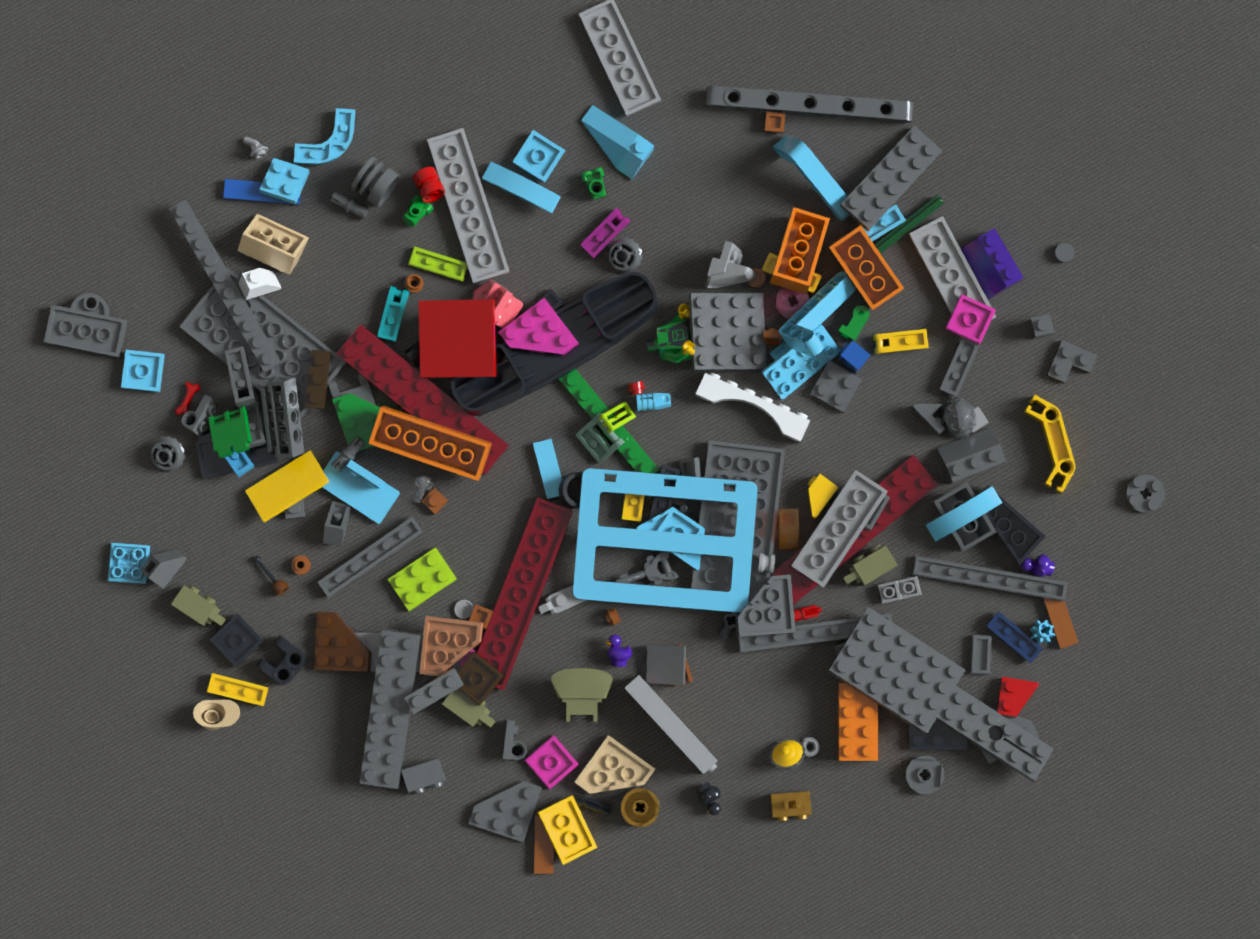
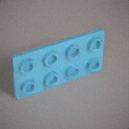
[762,324,840,399]
[322,452,400,524]

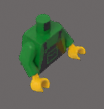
[647,303,695,364]

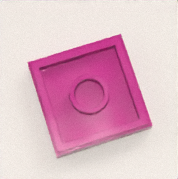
[945,294,996,345]
[525,735,579,790]

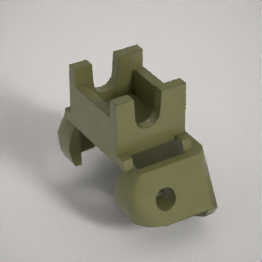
[551,668,613,722]

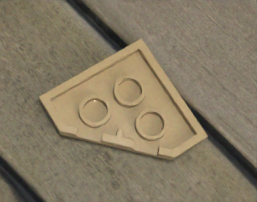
[575,735,655,794]

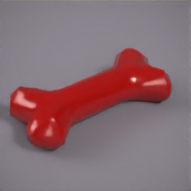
[175,382,200,415]

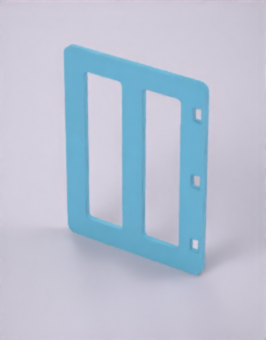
[573,468,758,612]

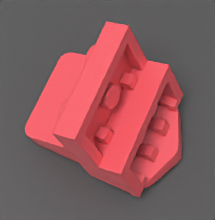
[472,279,523,328]

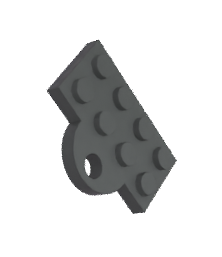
[44,293,127,358]

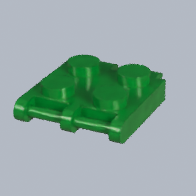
[208,406,252,458]

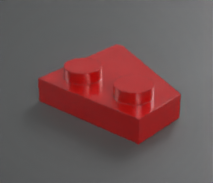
[997,676,1039,718]

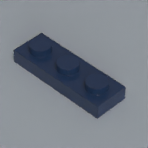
[986,611,1043,663]

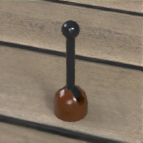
[253,556,289,597]

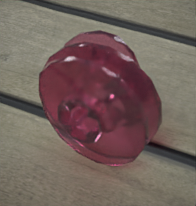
[775,288,810,319]

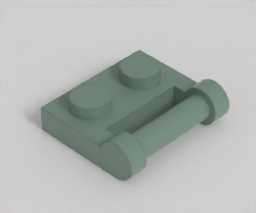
[575,413,625,464]

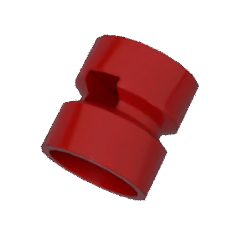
[412,167,445,203]

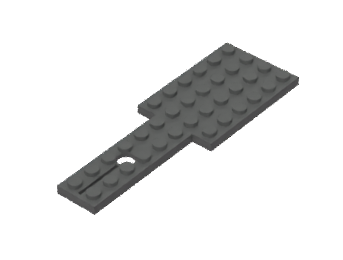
[828,607,1054,782]

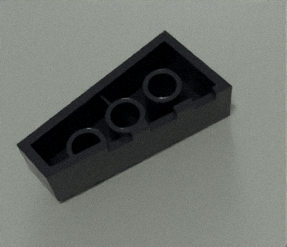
[979,485,1046,565]

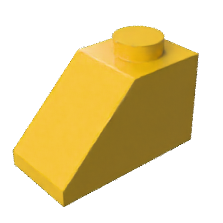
[807,474,838,519]

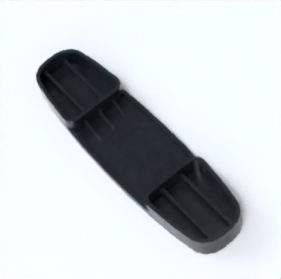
[451,272,658,416]

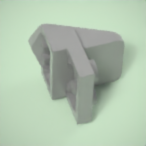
[705,241,756,288]

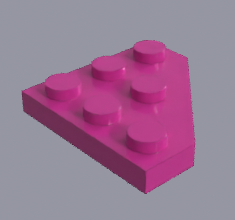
[498,298,579,355]

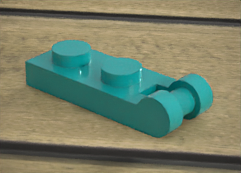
[377,286,410,342]

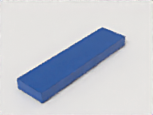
[223,179,301,205]

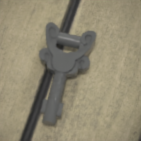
[615,551,678,585]

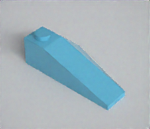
[581,105,654,180]

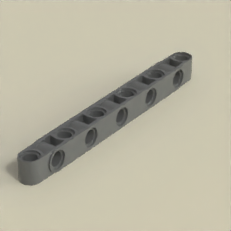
[705,86,913,123]

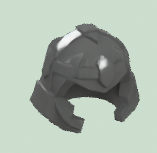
[942,397,976,438]

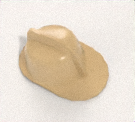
[193,700,240,730]

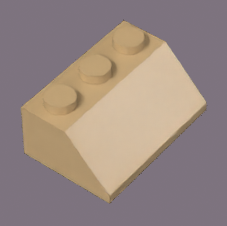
[238,214,309,275]

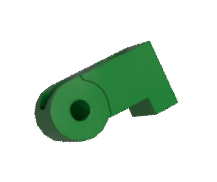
[837,305,870,342]

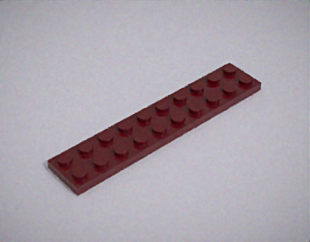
[336,324,509,475]
[770,455,938,605]
[477,498,574,691]

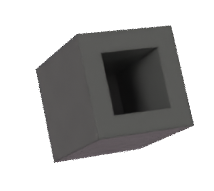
[1029,314,1054,339]

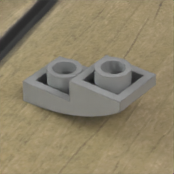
[878,576,922,604]

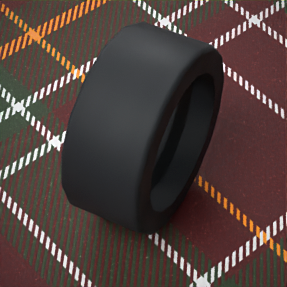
[559,472,583,509]

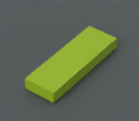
[408,246,468,282]

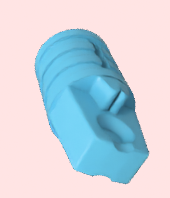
[636,393,671,411]

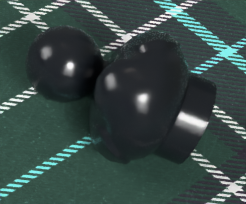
[697,782,721,816]

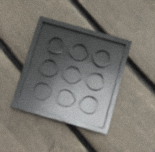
[688,293,767,371]

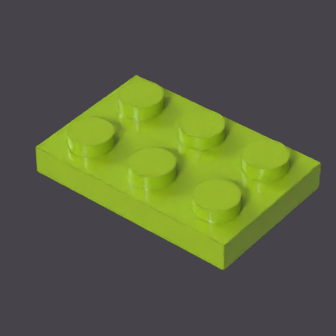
[388,547,457,612]

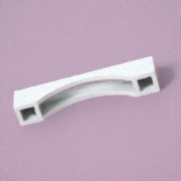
[695,372,810,443]

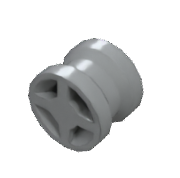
[758,553,775,574]

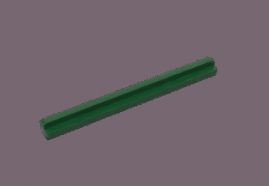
[874,195,944,254]

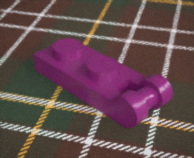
[580,208,631,259]

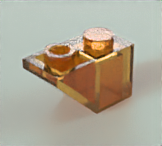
[778,509,799,549]

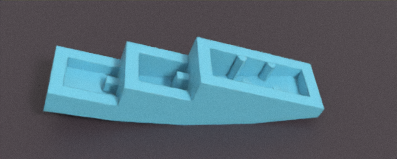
[482,162,560,213]

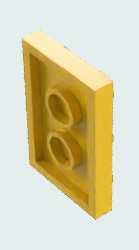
[537,795,597,865]

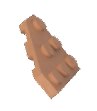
[419,616,483,676]

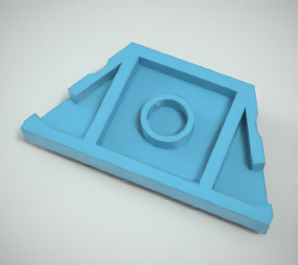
[637,507,705,570]

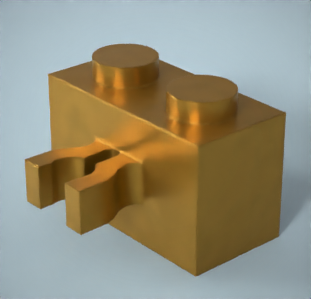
[770,791,812,821]

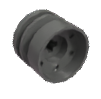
[351,156,400,208]

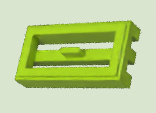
[598,401,636,434]

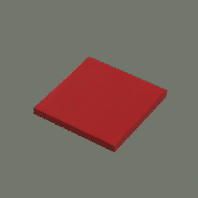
[419,299,496,378]

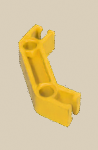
[1024,395,1076,494]

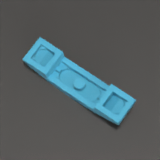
[926,486,1002,542]

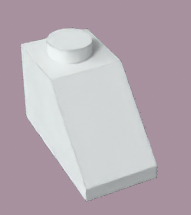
[238,268,281,300]

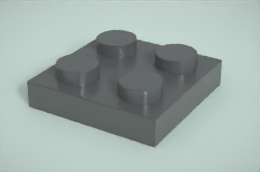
[810,361,862,413]

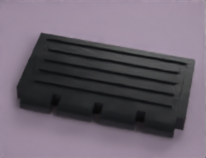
[195,419,278,479]

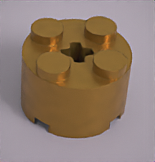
[621,788,660,827]

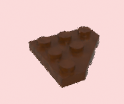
[314,612,371,672]

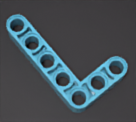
[773,134,849,221]
[779,271,856,356]

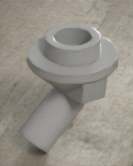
[243,137,268,159]

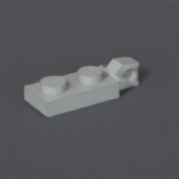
[538,585,587,615]

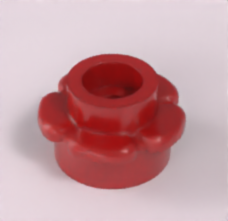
[627,381,646,395]

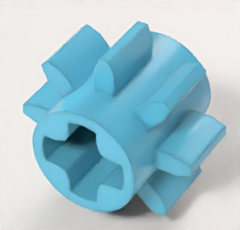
[1030,620,1055,644]

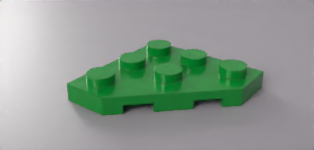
[332,393,380,451]

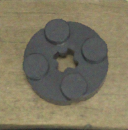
[1126,474,1165,513]
[905,756,944,794]

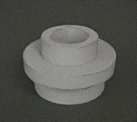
[801,737,819,757]

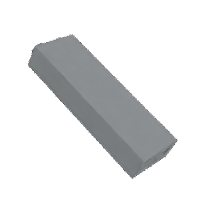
[625,675,717,774]

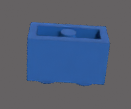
[838,341,870,374]

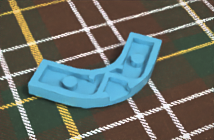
[294,108,355,165]

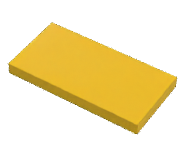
[245,450,330,523]

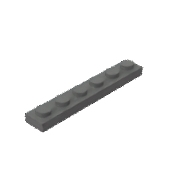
[318,516,424,598]

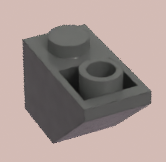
[140,549,187,589]

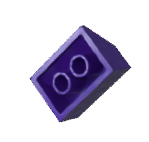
[961,228,1024,299]

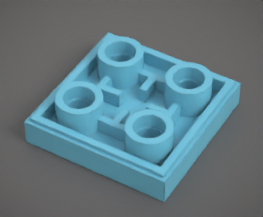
[108,543,150,584]

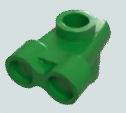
[580,167,606,200]
[402,195,433,227]

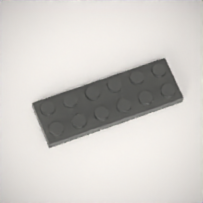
[840,126,942,231]

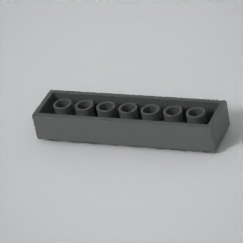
[360,629,422,789]

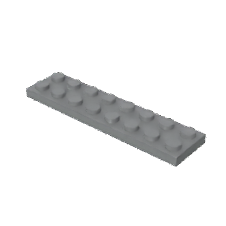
[427,128,510,284]

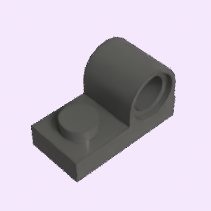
[503,720,527,760]

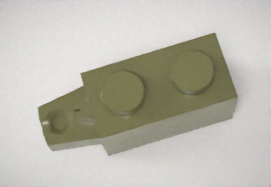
[843,545,897,586]
[171,584,226,626]
[442,689,496,728]

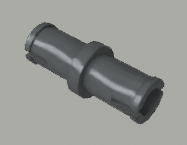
[330,191,370,220]
[331,436,366,472]

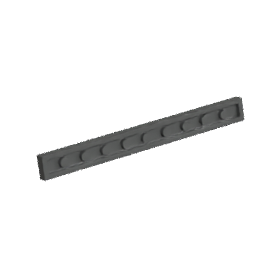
[169,199,282,373]

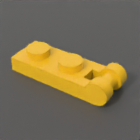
[873,329,929,354]

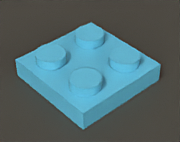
[513,130,565,183]
[260,158,310,205]
[121,350,165,392]

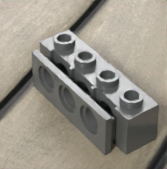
[260,377,304,458]

